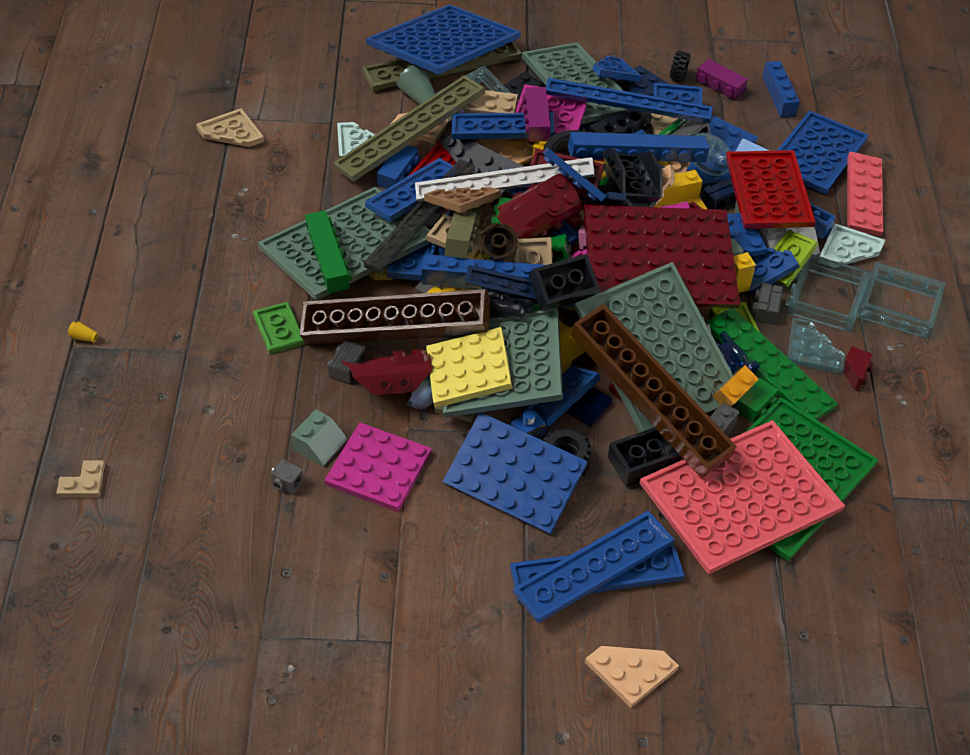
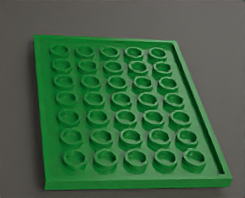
[746,397,879,562]

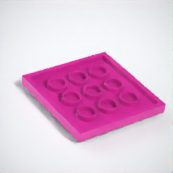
[515,85,588,141]
[324,422,432,512]

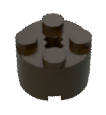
[480,223,518,262]

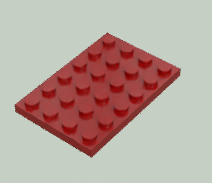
[725,150,815,229]

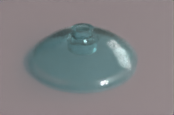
[693,133,731,176]

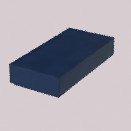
[597,192,626,206]

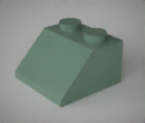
[291,409,348,467]

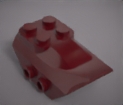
[497,173,582,239]
[341,349,432,395]

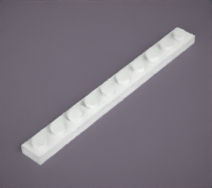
[415,157,595,202]

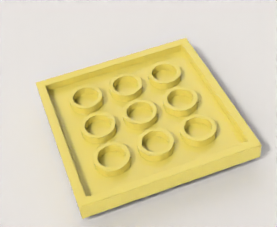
[426,327,513,408]

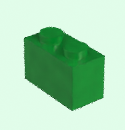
[735,378,778,424]

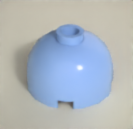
[407,374,433,409]

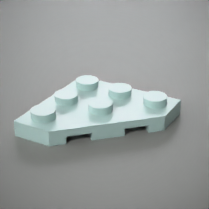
[337,122,375,158]
[818,223,885,267]

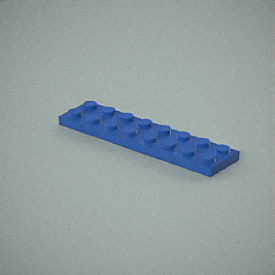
[513,511,674,623]
[510,544,684,604]

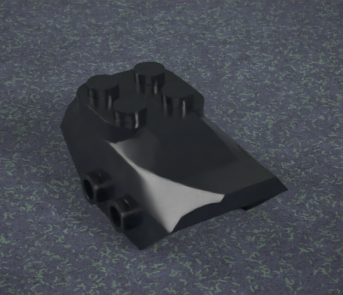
[602,148,662,207]

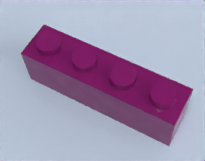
[522,87,550,141]

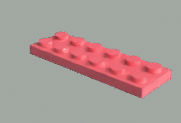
[847,152,883,237]

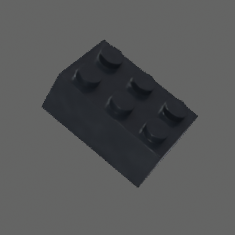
[529,254,600,311]
[607,427,681,487]

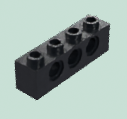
[588,109,653,134]

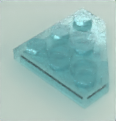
[787,318,845,374]

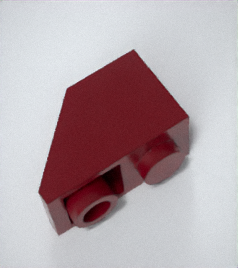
[842,346,874,391]

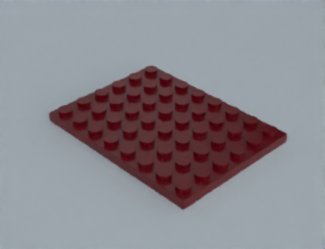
[583,205,740,308]

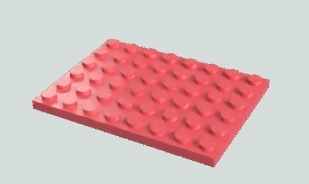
[640,420,845,575]

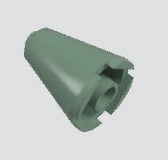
[396,65,435,105]

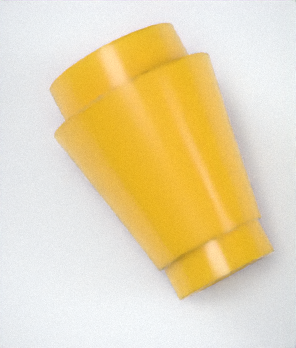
[68,321,98,343]

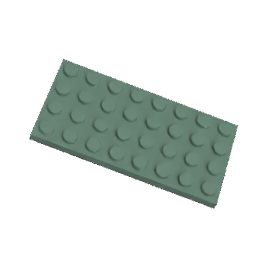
[521,42,626,124]

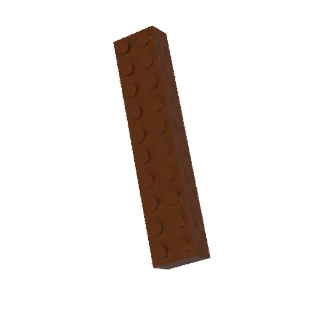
[300,289,491,345]
[571,304,737,479]

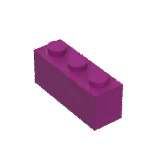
[696,59,748,101]

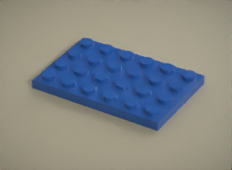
[777,110,869,194]
[443,412,588,535]

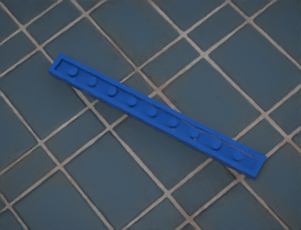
[546,78,713,124]

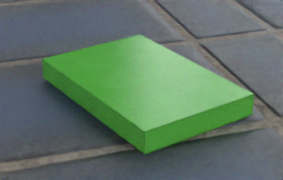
[253,302,305,355]

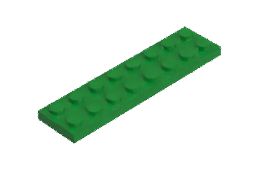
[707,308,838,420]

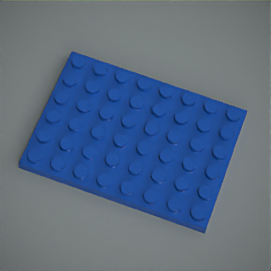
[366,4,521,75]

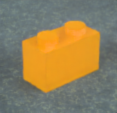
[712,365,758,407]

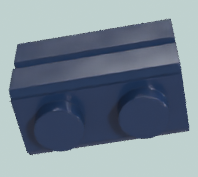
[701,178,736,210]

